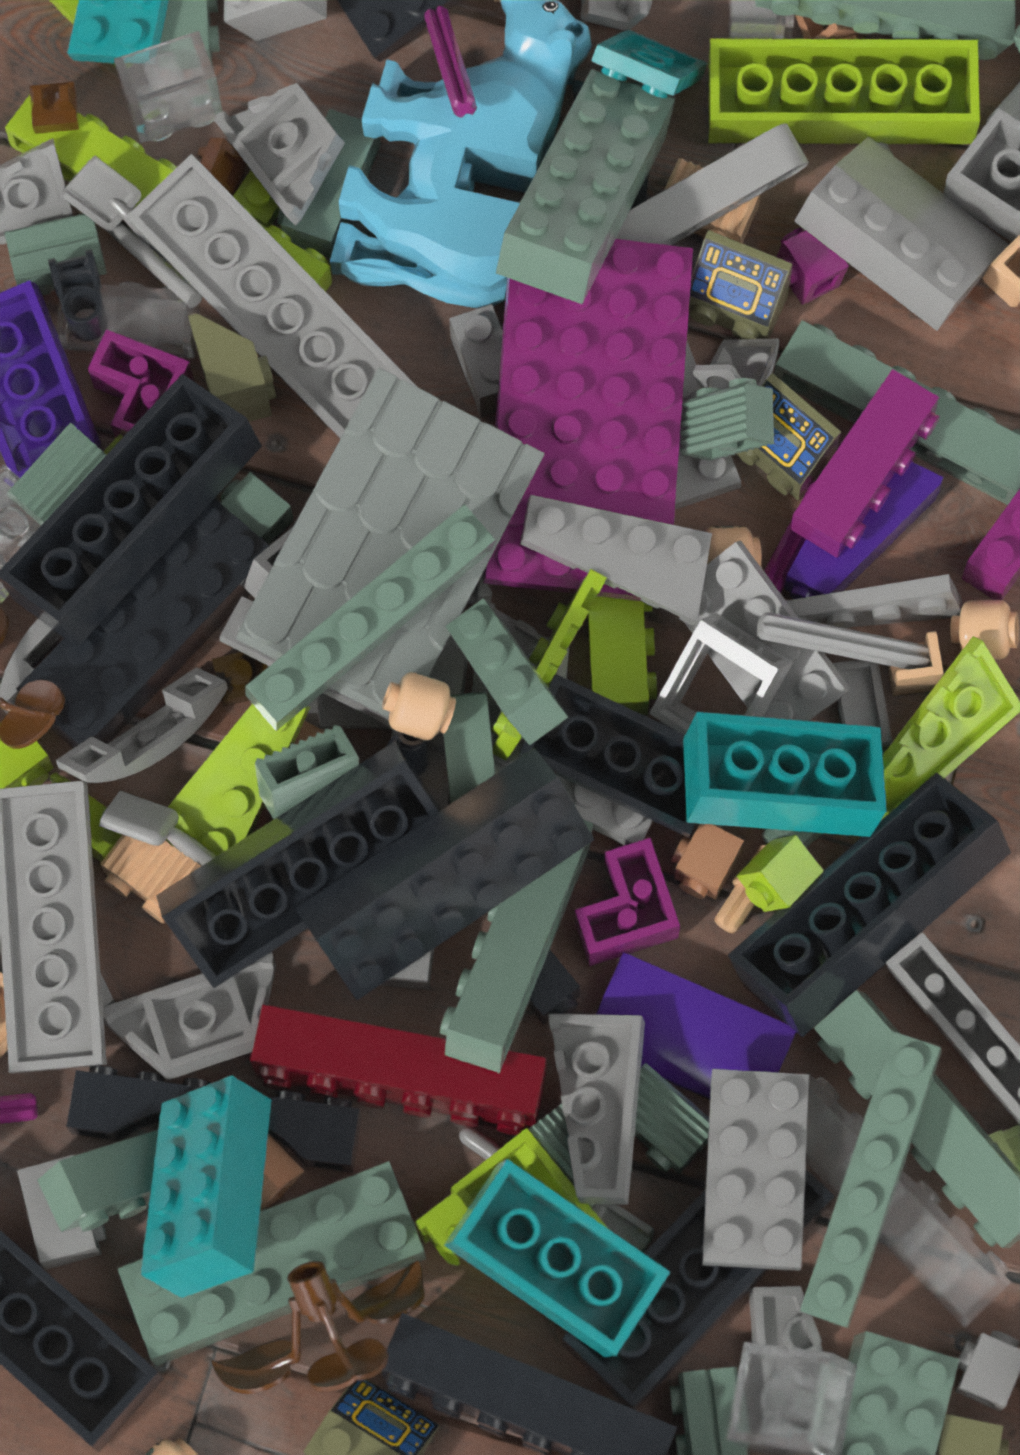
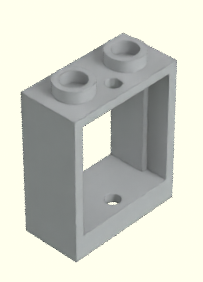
[649,613,793,735]

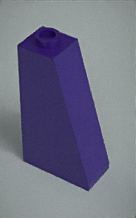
[784,462,944,600]

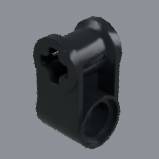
[48,248,108,341]

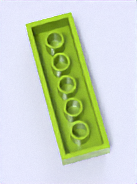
[708,39,980,144]

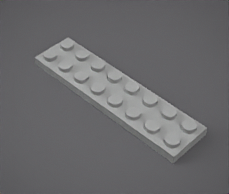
[126,154,417,439]

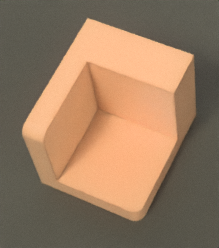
[888,631,944,696]

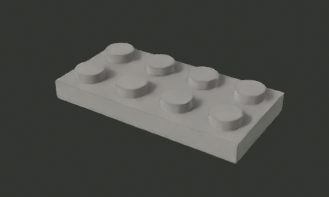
[684,541,851,721]
[702,1069,809,1271]

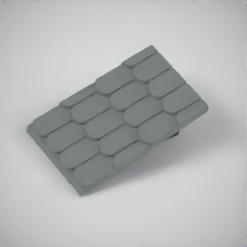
[235,367,545,718]

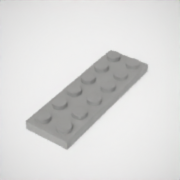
[0,781,107,1074]

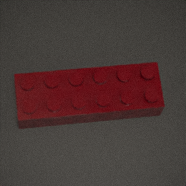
[250,1004,547,1135]

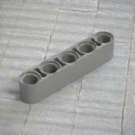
[616,123,809,245]

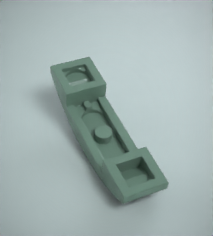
[443,691,495,803]

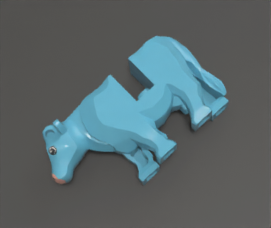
[330,0,592,308]

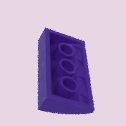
[0,280,104,484]
[596,952,796,1100]

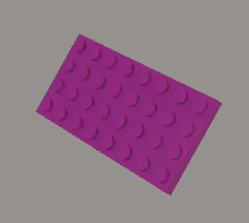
[483,239,693,601]

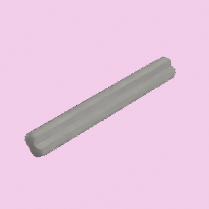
[757,612,930,670]

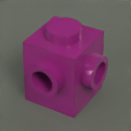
[776,228,849,305]

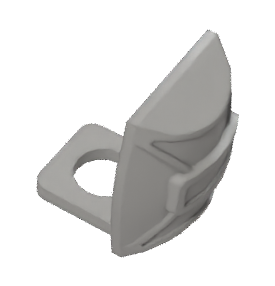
[693,338,780,390]

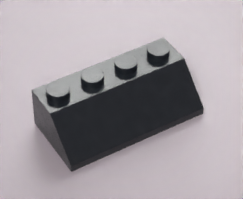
[518,673,695,837]

